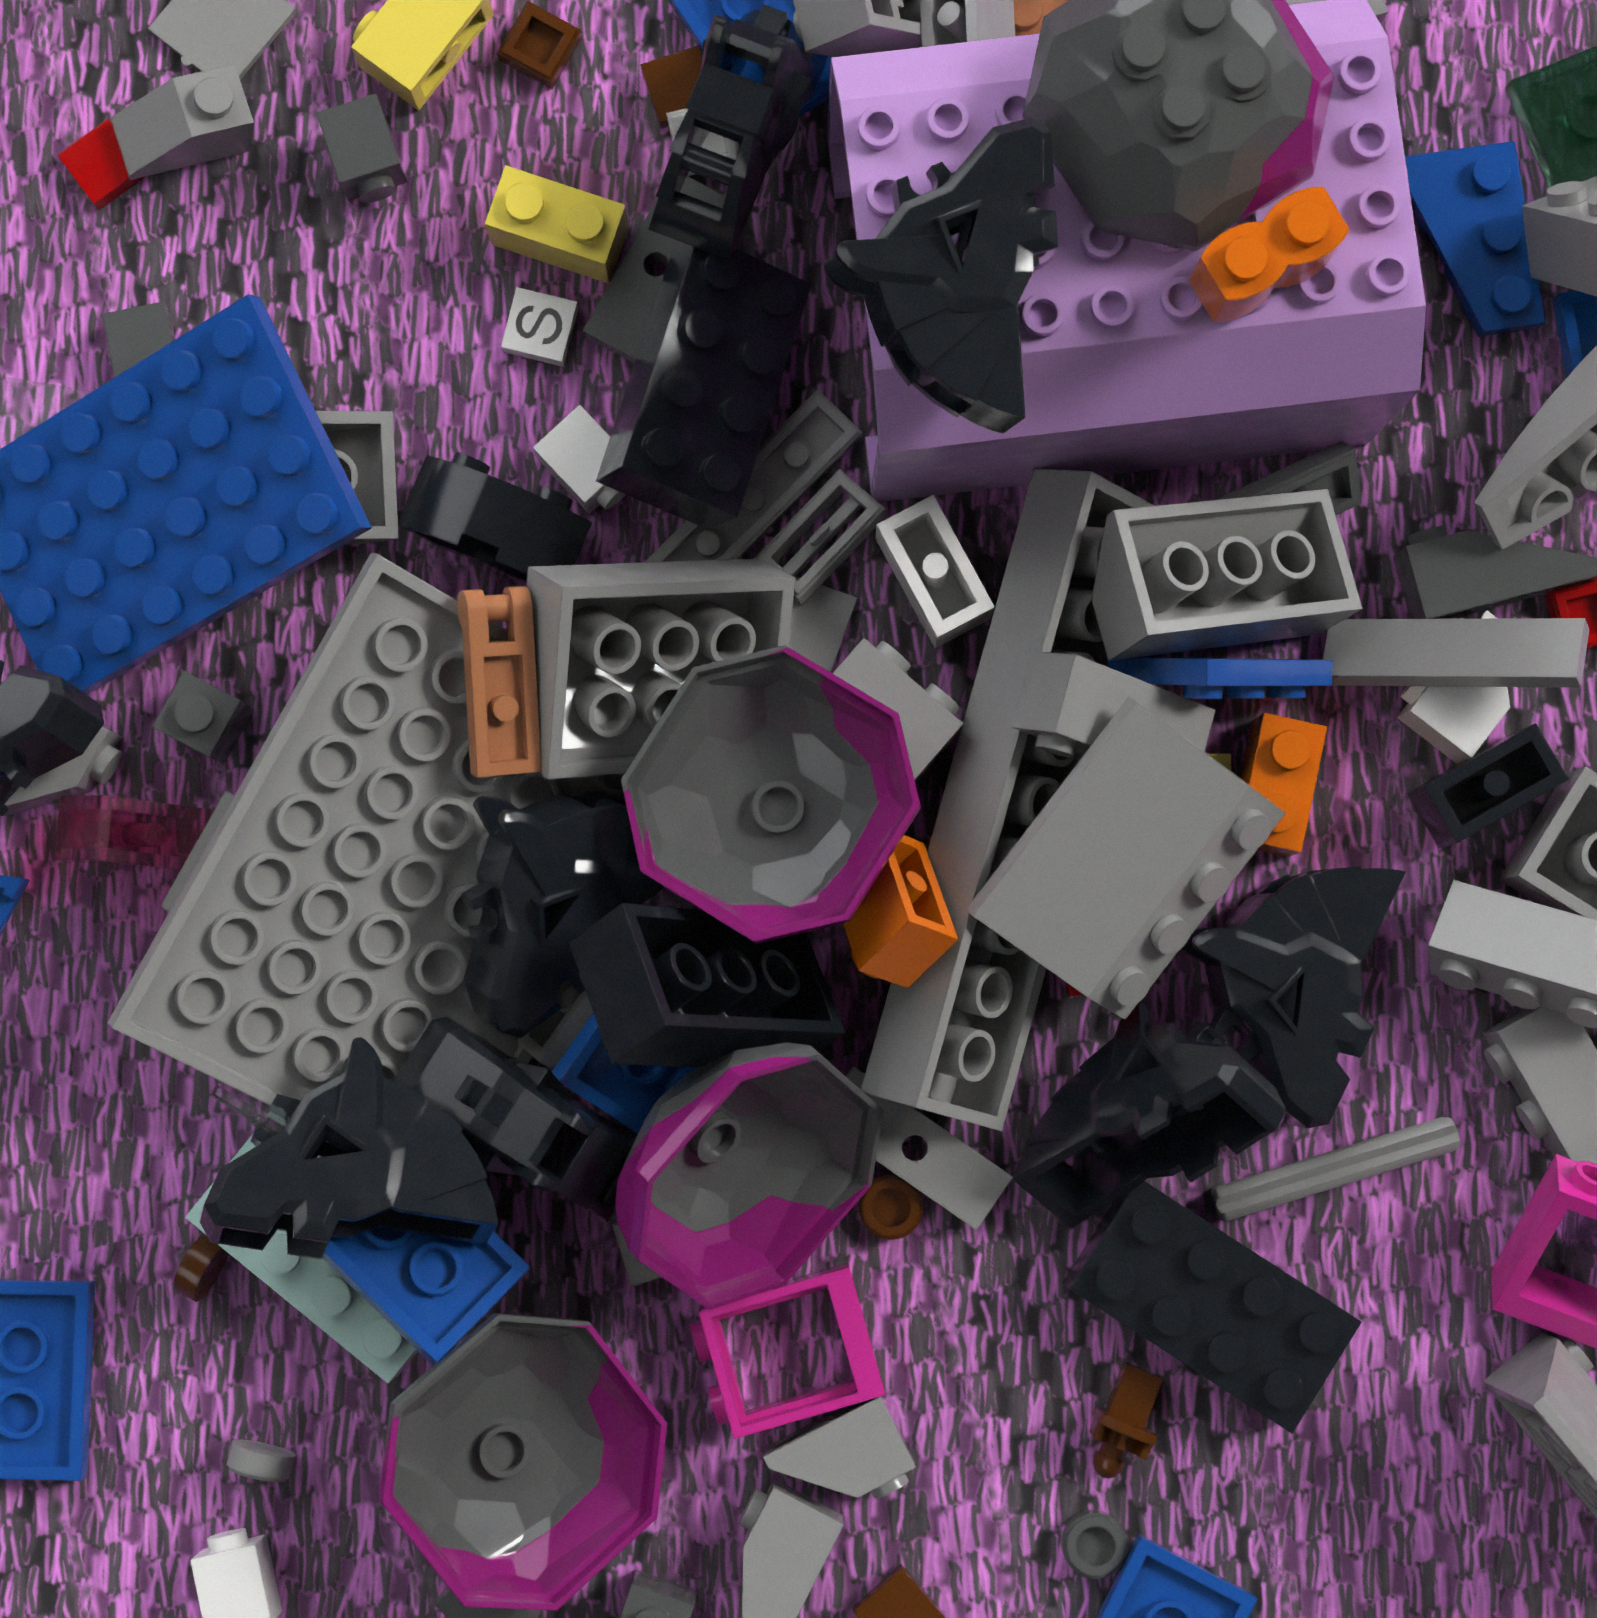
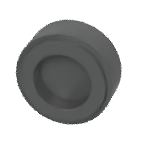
[1061,1510,1128,1579]

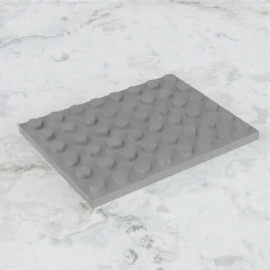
[107,553,625,1106]

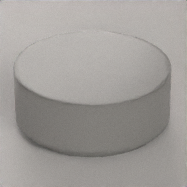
[226,1440,296,1482]

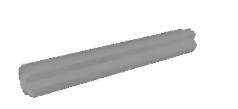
[1211,1117,1460,1221]

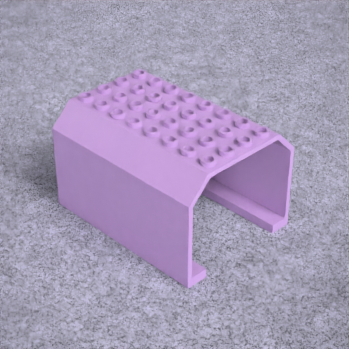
[827,0,1426,502]

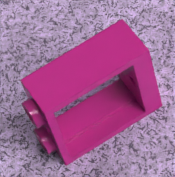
[1491,1154,1597,1349]
[690,1263,886,1439]

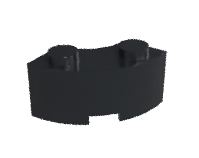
[398,452,592,583]

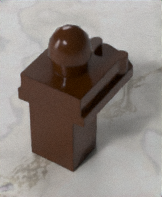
[1089,1361,1163,1479]

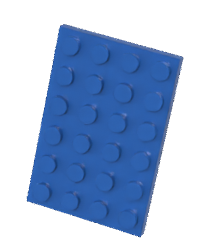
[0,294,372,695]

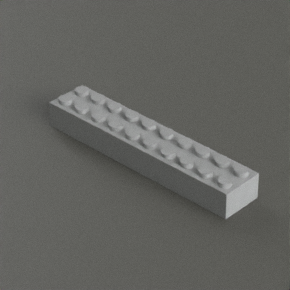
[861,468,1155,1131]

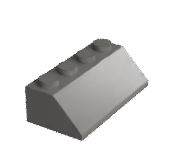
[1092,489,1363,661]

